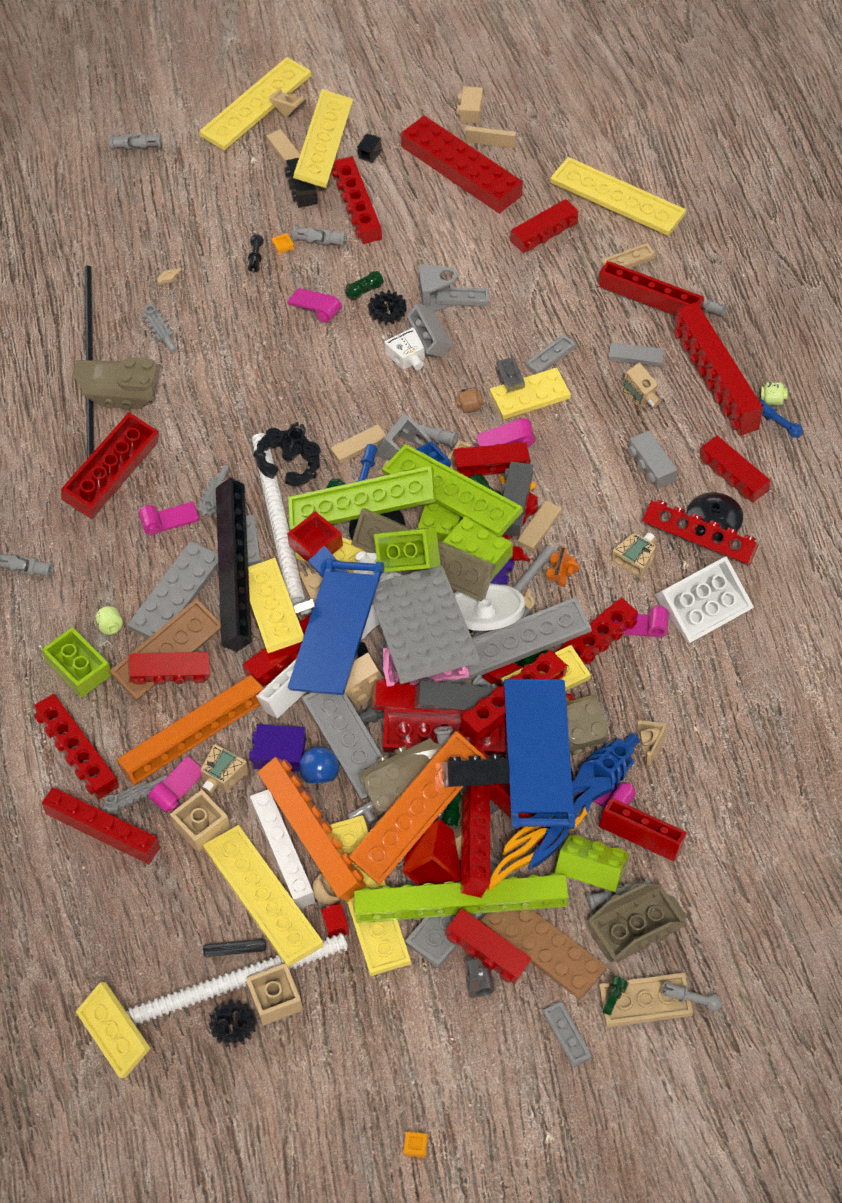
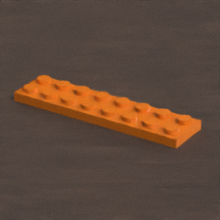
[349,731,487,885]

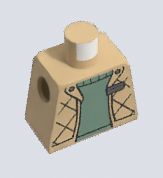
[621,363,661,408]
[612,533,656,579]
[201,744,248,795]

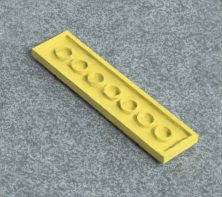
[199,57,312,151]
[293,89,353,188]
[550,157,686,236]
[330,815,411,976]
[203,825,324,967]

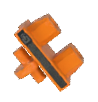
[546,547,580,587]

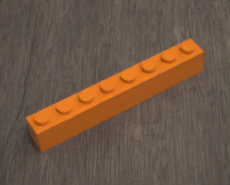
[116,675,263,786]
[257,757,366,902]

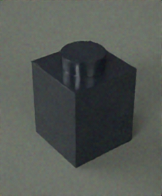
[357,133,382,163]

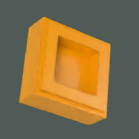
[271,233,294,254]
[403,1132,428,1158]

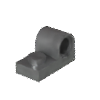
[497,357,525,392]
[466,959,495,998]

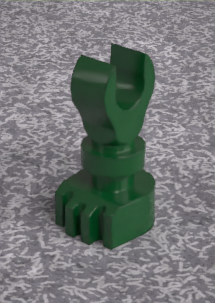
[442,790,462,827]
[603,976,629,1016]

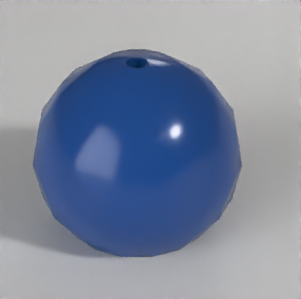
[299,747,339,783]

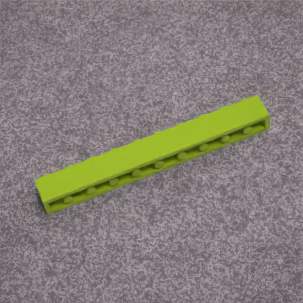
[354,873,568,923]

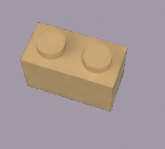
[457,86,483,123]

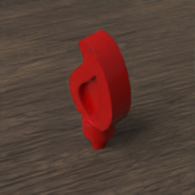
[512,546,531,562]

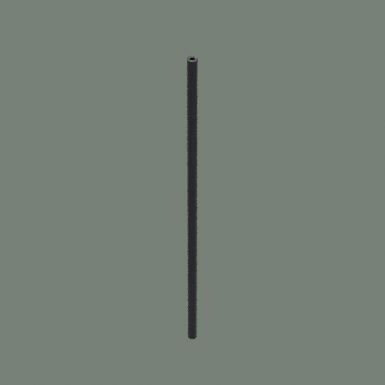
[85,265,94,459]

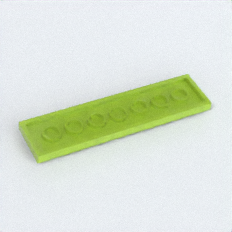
[382,444,523,538]
[288,466,436,531]

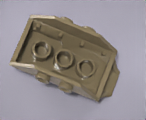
[73,357,161,410]
[566,694,608,756]
[357,738,443,819]
[588,883,687,962]

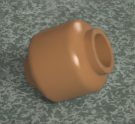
[456,387,484,413]

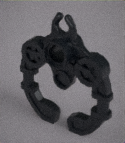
[253,422,320,486]

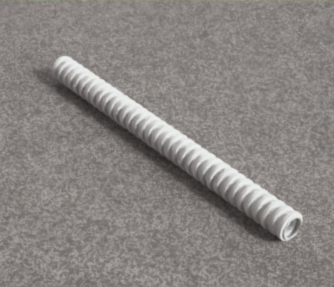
[252,433,305,604]
[126,932,348,1026]

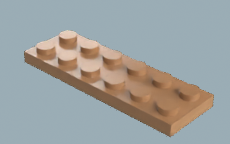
[109,598,221,701]
[481,910,607,1000]

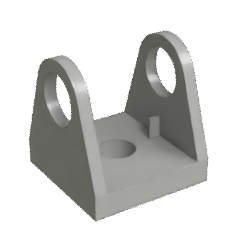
[418,264,458,312]
[376,413,431,461]

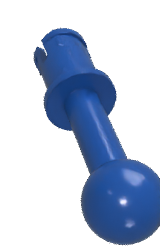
[760,399,803,438]
[356,444,378,482]

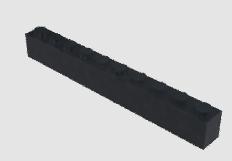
[216,477,252,652]

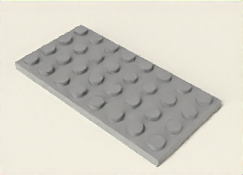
[372,565,480,684]

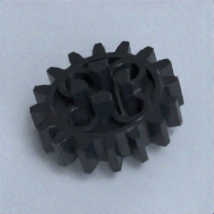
[368,290,407,325]
[209,999,257,1048]

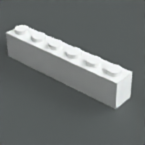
[250,790,315,909]

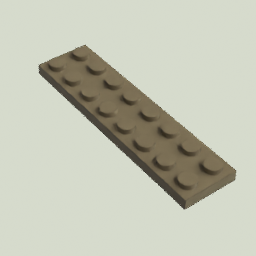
[351,508,496,601]

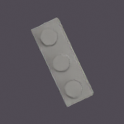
[407,304,453,357]
[628,430,677,489]

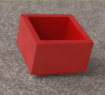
[287,511,343,562]

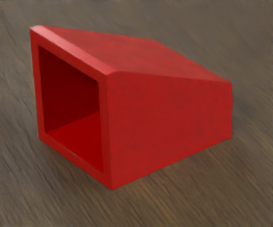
[402,819,461,886]

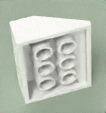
[655,556,754,643]

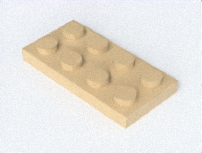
[599,973,693,1028]

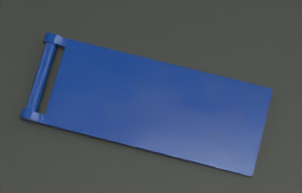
[288,559,384,695]
[504,679,575,829]

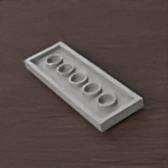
[127,541,218,639]
[302,692,383,802]
[405,855,516,969]

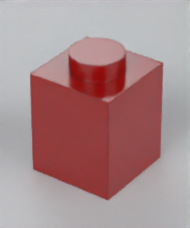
[321,903,349,938]

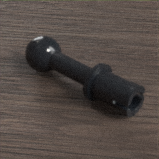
[248,234,264,272]

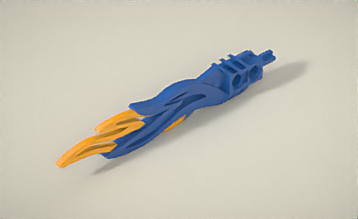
[488,733,640,891]

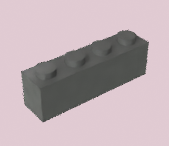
[501,462,533,537]
[414,678,498,710]

